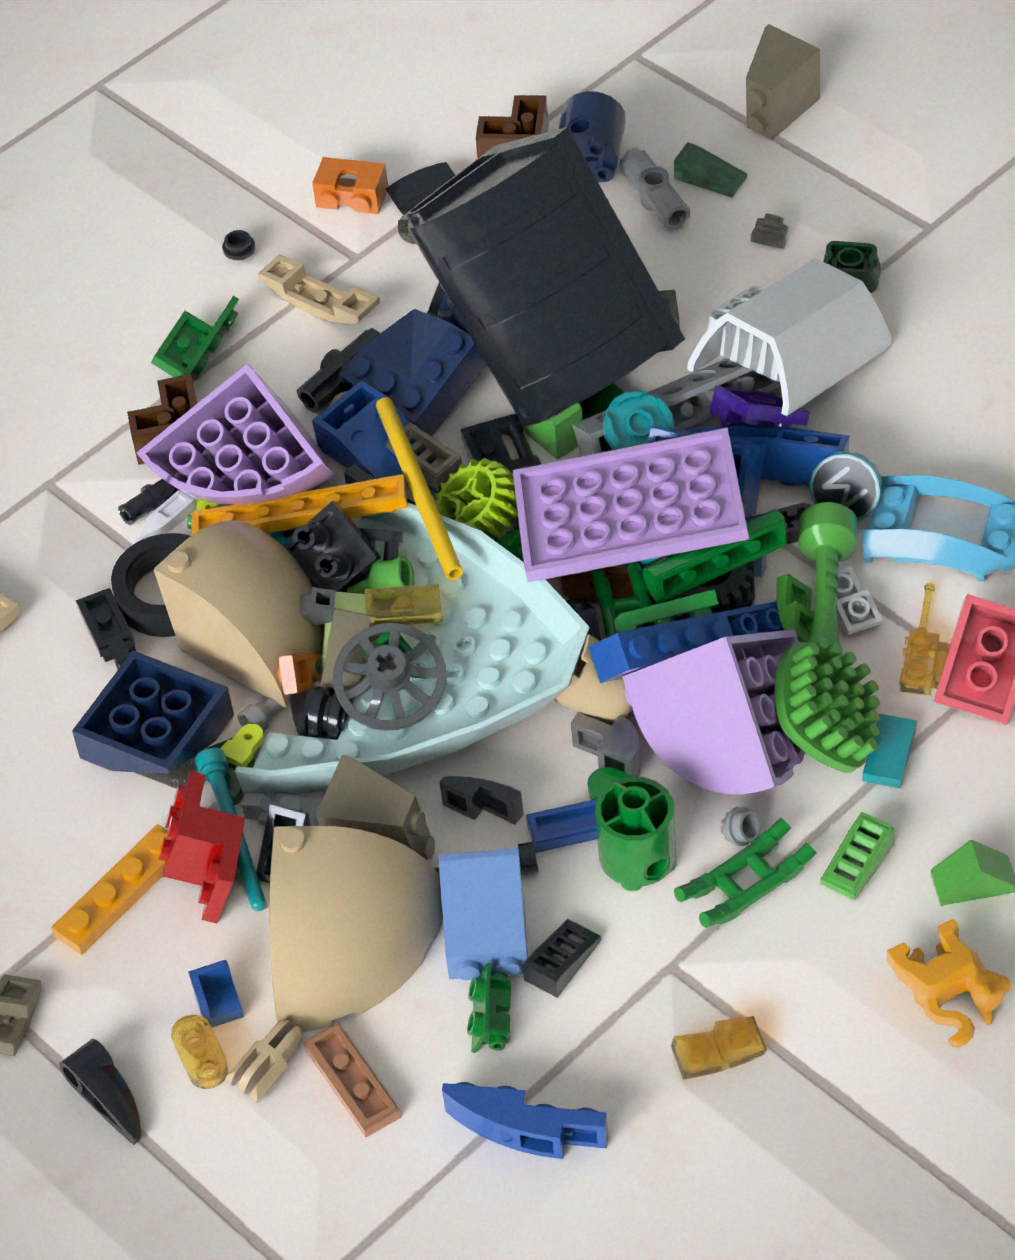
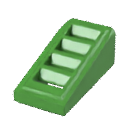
[820,812,895,900]

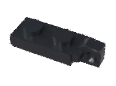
[75,588,136,670]

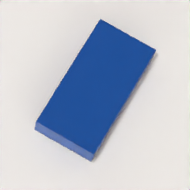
[526,799,597,853]

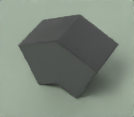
[301,587,336,626]

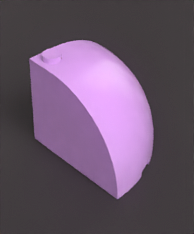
[137,363,337,505]
[622,629,805,794]

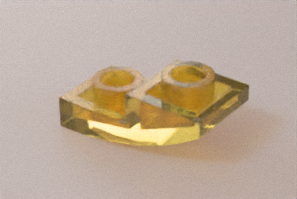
[671,1016,767,1080]

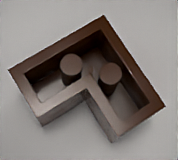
[475,95,549,158]
[127,374,197,465]

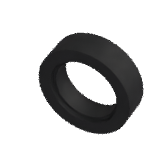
[111,533,191,637]

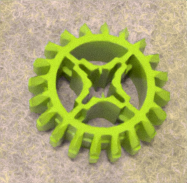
[433,458,518,540]

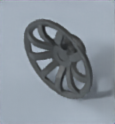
[333,623,447,731]

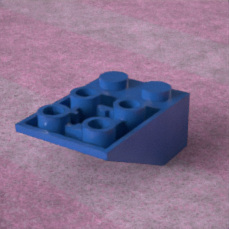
[312,380,436,485]

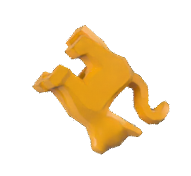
[887,919,1011,1048]

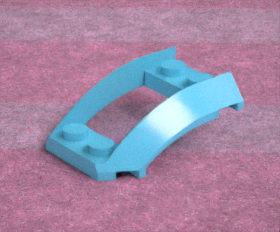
[862,475,1015,581]

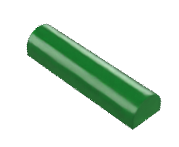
[643,509,787,604]

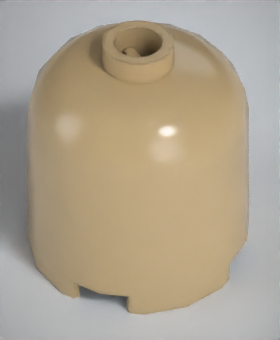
[554,634,635,726]

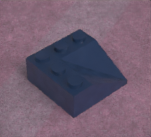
[340,308,487,436]
[72,650,234,774]

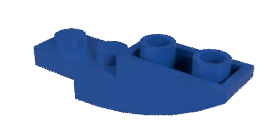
[442,1082,608,1159]

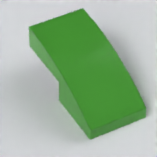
[776,573,814,642]

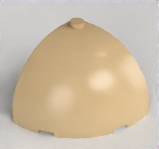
[153,521,324,708]
[269,826,443,1032]

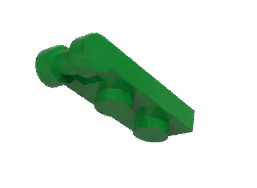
[614,589,719,633]

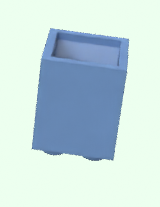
[438,848,528,980]

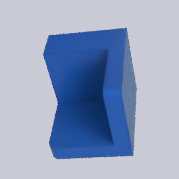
[188,960,244,1029]

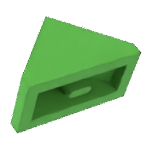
[523,402,583,460]
[930,840,1015,906]

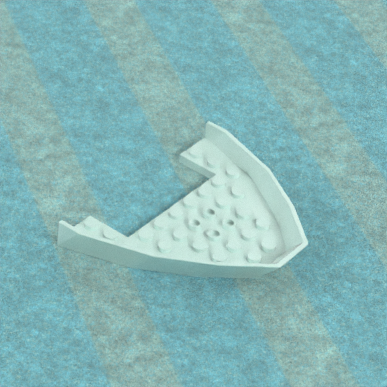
[235,502,590,796]

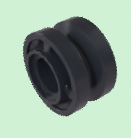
[307,686,353,740]

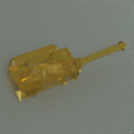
[899,583,949,696]

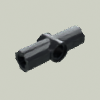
[297,328,380,413]

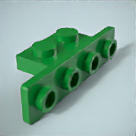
[151,295,239,383]

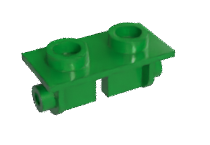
[467,963,512,1053]

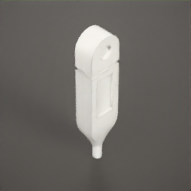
[134,490,199,543]

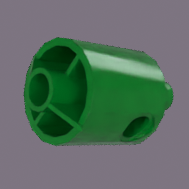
[595,777,676,891]

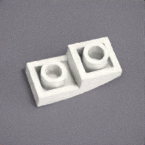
[837,566,883,635]

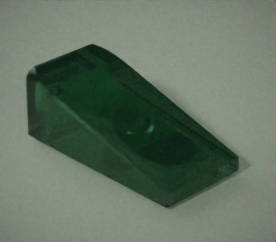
[674,142,747,198]

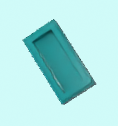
[862,714,917,788]

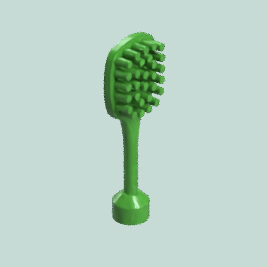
[775,502,880,773]

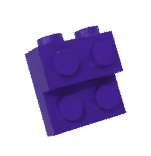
[709,386,810,428]

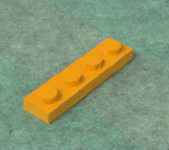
[51,824,168,955]

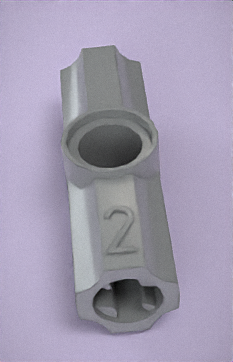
[620,147,690,230]

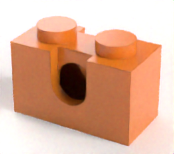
[312,157,388,214]

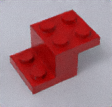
[158,771,245,924]

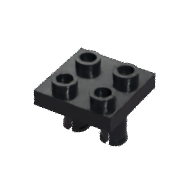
[283,501,381,592]

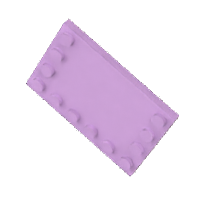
[513,428,749,583]

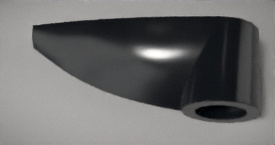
[59,1038,142,1145]

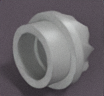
[721,807,761,846]

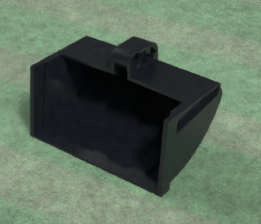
[406,127,685,426]

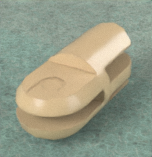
[225,1019,303,1103]

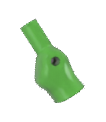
[347,555,414,603]

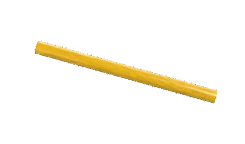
[376,397,463,580]

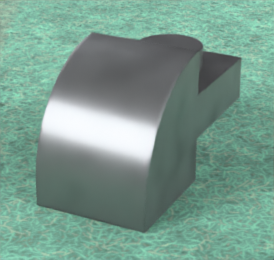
[571,712,641,777]

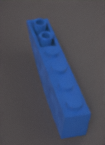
[687,425,850,486]
[588,601,784,683]

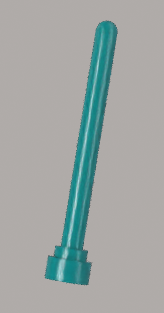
[195,748,266,912]

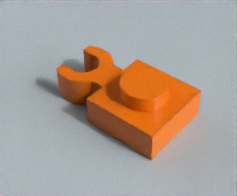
[277,651,322,694]

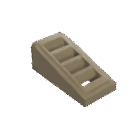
[386,422,462,492]

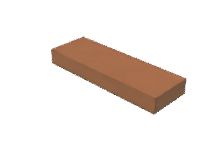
[303,1023,401,1137]

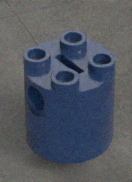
[558,91,626,182]

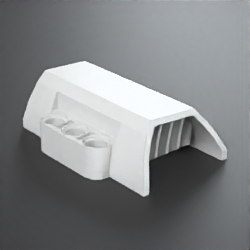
[687,258,892,416]

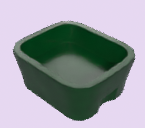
[823,241,881,293]

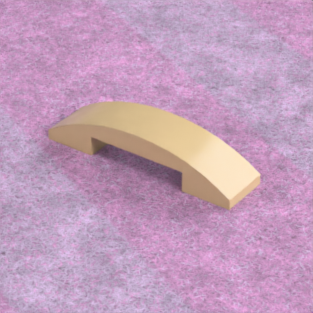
[258,254,380,324]

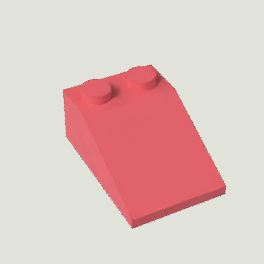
[933,594,1015,725]

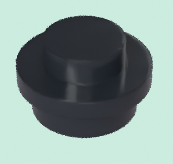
[222,230,255,260]

